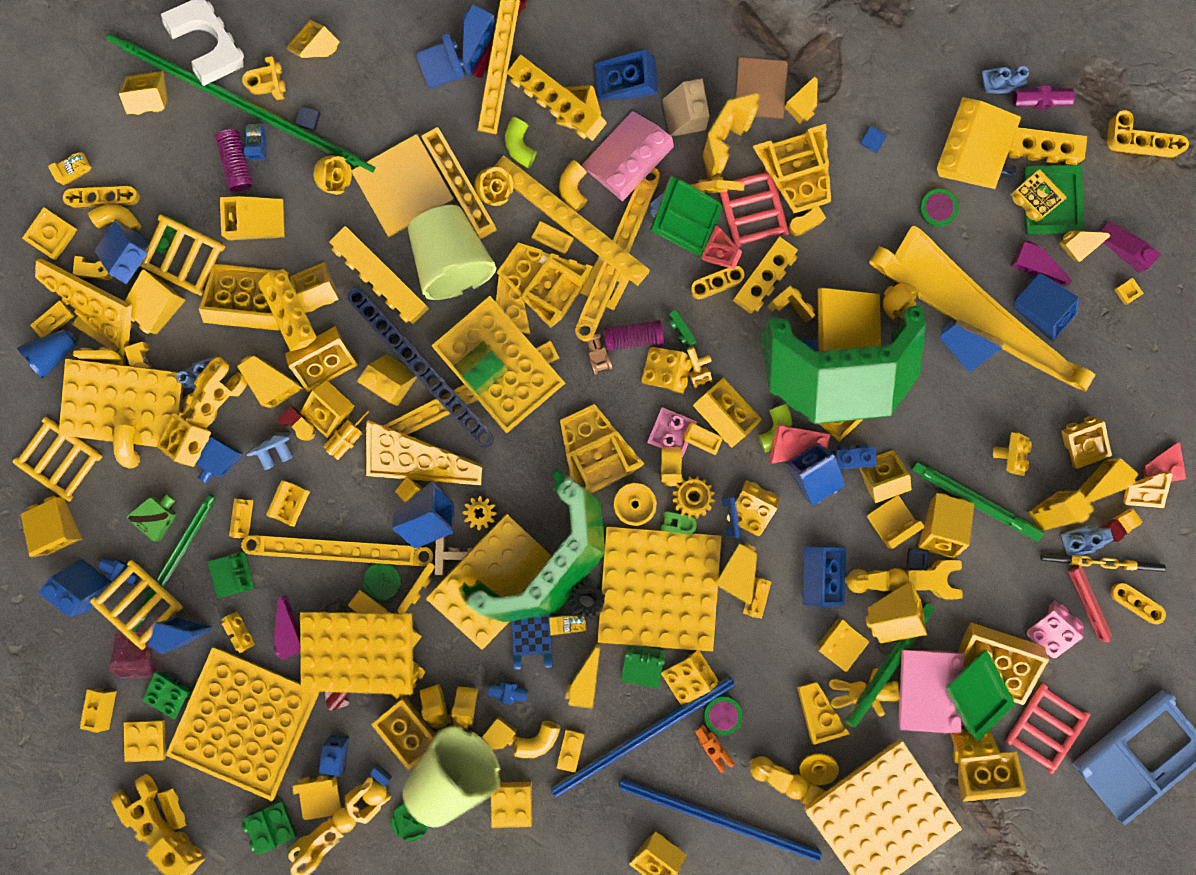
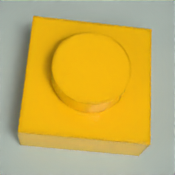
[1114,278,1144,305]

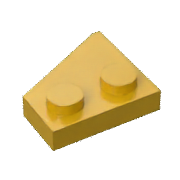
[691,177,744,194]

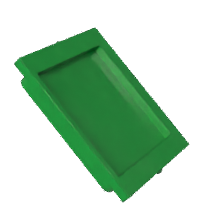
[1023,165,1085,235]
[650,176,723,258]
[945,649,1015,742]

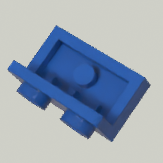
[832,444,877,469]

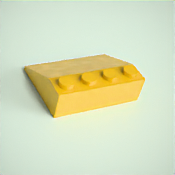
[937,97,1021,189]
[199,264,289,331]
[958,622,1049,705]

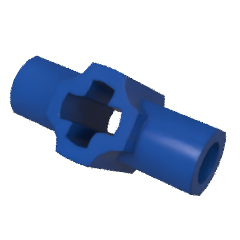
[98,557,139,586]
[487,681,528,704]

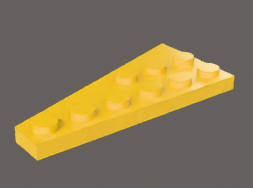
[35,258,132,356]
[366,420,483,485]

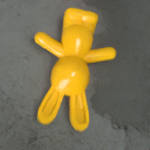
[829,668,900,716]

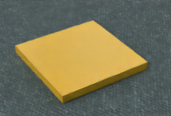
[351,134,454,237]
[818,288,881,351]

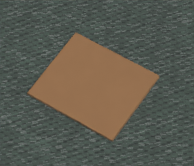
[736,57,788,119]

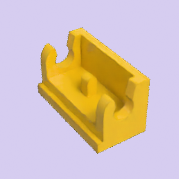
[80,688,117,733]

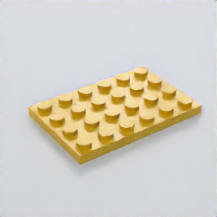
[431,296,565,433]
[59,358,183,447]
[426,513,552,650]
[300,612,413,694]

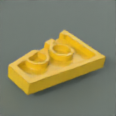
[496,276,531,334]
[797,682,849,745]

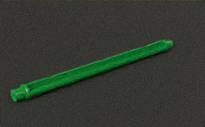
[132,494,216,631]

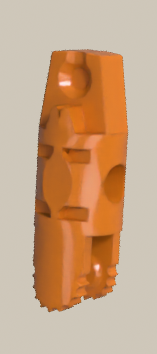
[695,724,735,773]

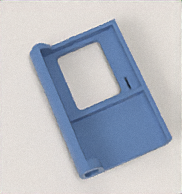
[1072,689,1196,826]

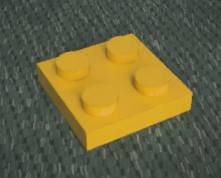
[22,207,78,260]
[124,720,166,762]

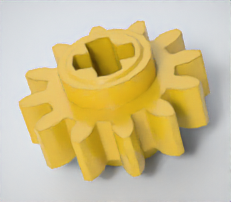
[462,496,497,530]

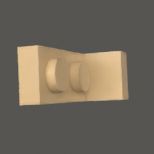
[435,536,472,575]

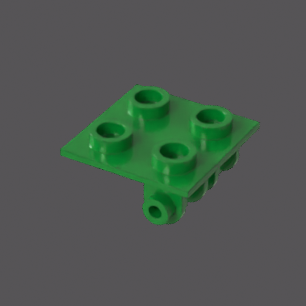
[208,552,255,599]
[621,645,666,689]
[143,672,192,720]

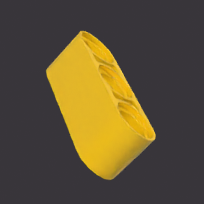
[690,266,744,300]

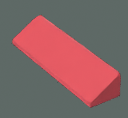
[1068,566,1112,642]

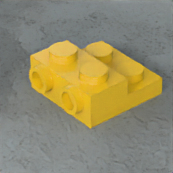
[1061,416,1112,469]

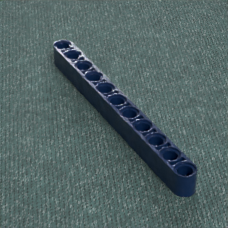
[347,288,494,448]

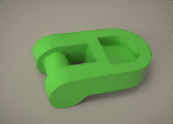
[661,511,697,535]

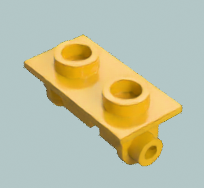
[229,498,253,538]
[743,577,772,619]
[221,611,255,653]

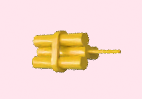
[323,411,369,460]

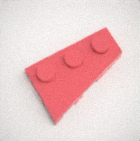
[768,425,831,464]

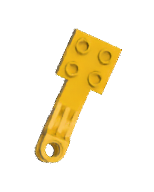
[156,357,248,467]
[111,774,206,875]

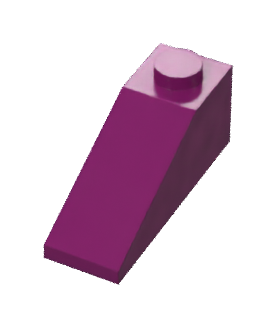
[1099,221,1161,273]
[1011,241,1072,287]
[274,595,301,660]

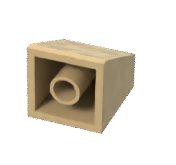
[662,79,710,137]

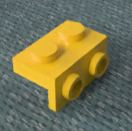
[266,480,310,527]

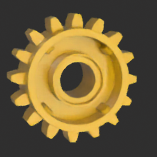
[672,476,715,519]

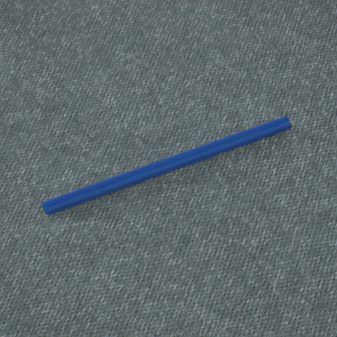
[551,677,735,797]
[619,779,822,862]

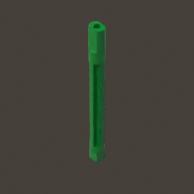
[911,461,1044,542]
[845,603,935,727]

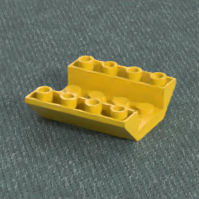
[702,94,760,181]

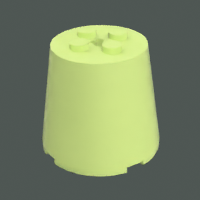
[408,205,496,300]
[403,727,500,827]

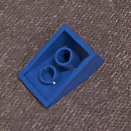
[463,5,495,78]
[595,49,658,101]

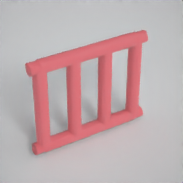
[720,169,789,248]
[1004,683,1091,774]

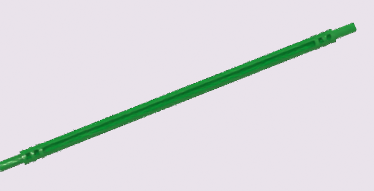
[107,33,376,173]

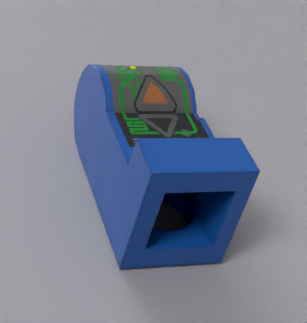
[244,123,266,160]

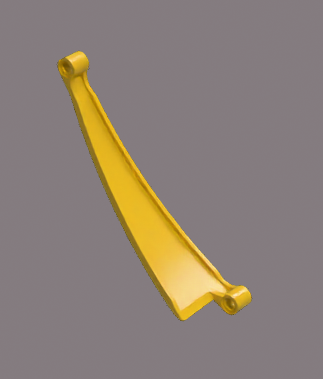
[869,226,1095,391]

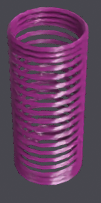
[215,129,253,192]
[604,320,664,351]

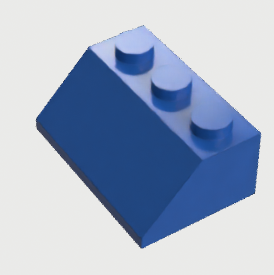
[802,546,846,607]
[148,617,211,653]

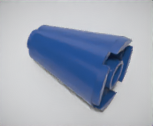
[17,329,77,378]

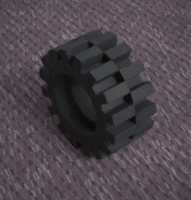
[568,582,605,620]

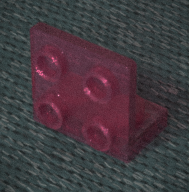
[109,632,157,679]

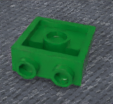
[242,800,297,855]

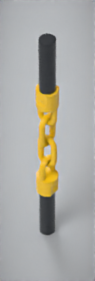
[1040,553,1166,572]

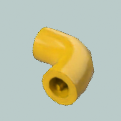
[559,160,587,212]
[88,204,141,232]
[113,425,140,469]
[513,721,560,758]

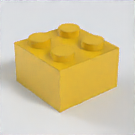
[491,781,532,828]

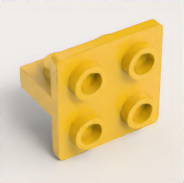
[950,728,1000,763]

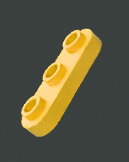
[1111,583,1166,624]

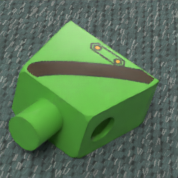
[126,494,176,541]

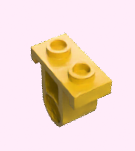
[242,56,286,100]
[660,446,682,486]
[420,684,451,729]
[452,686,478,730]

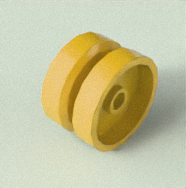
[614,483,657,526]

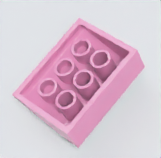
[581,111,674,201]
[898,650,964,733]

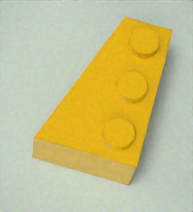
[1027,491,1094,530]

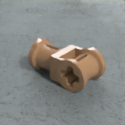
[584,334,613,375]

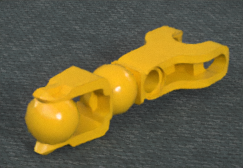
[845,560,963,599]
[750,756,826,805]
[288,776,391,875]

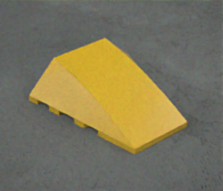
[753,124,831,213]
[497,242,593,328]
[560,404,644,493]

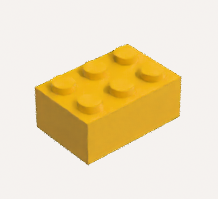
[371,696,437,771]

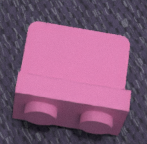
[1027,601,1084,658]

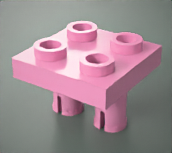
[647,407,697,457]

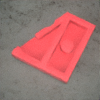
[701,226,742,269]
[1142,443,1186,481]

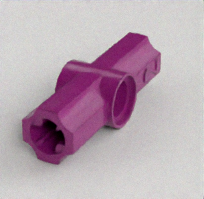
[1012,86,1075,110]

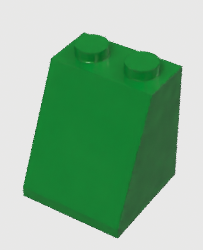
[454,341,508,396]

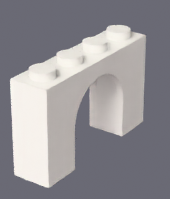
[161,0,244,86]

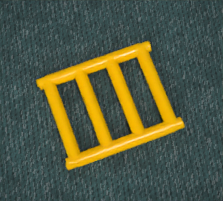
[139,214,225,296]
[13,417,102,502]
[90,560,183,650]

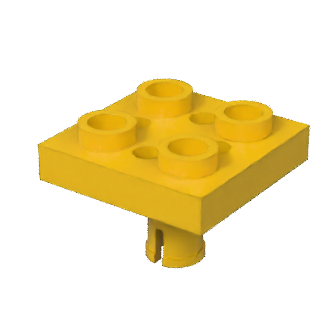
[993,433,1032,476]

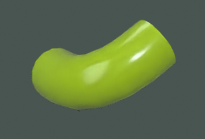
[505,117,537,168]
[758,404,792,453]

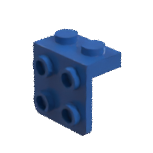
[417,33,464,88]

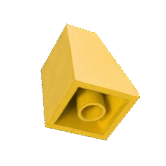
[125,269,186,335]
[358,354,417,406]
[237,356,304,408]
[918,493,974,559]
[20,496,82,557]
[716,543,757,605]
[866,582,927,644]

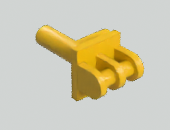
[687,347,713,388]

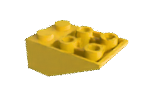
[220,196,285,240]

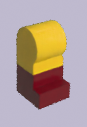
[278,407,316,441]
[1100,508,1143,542]

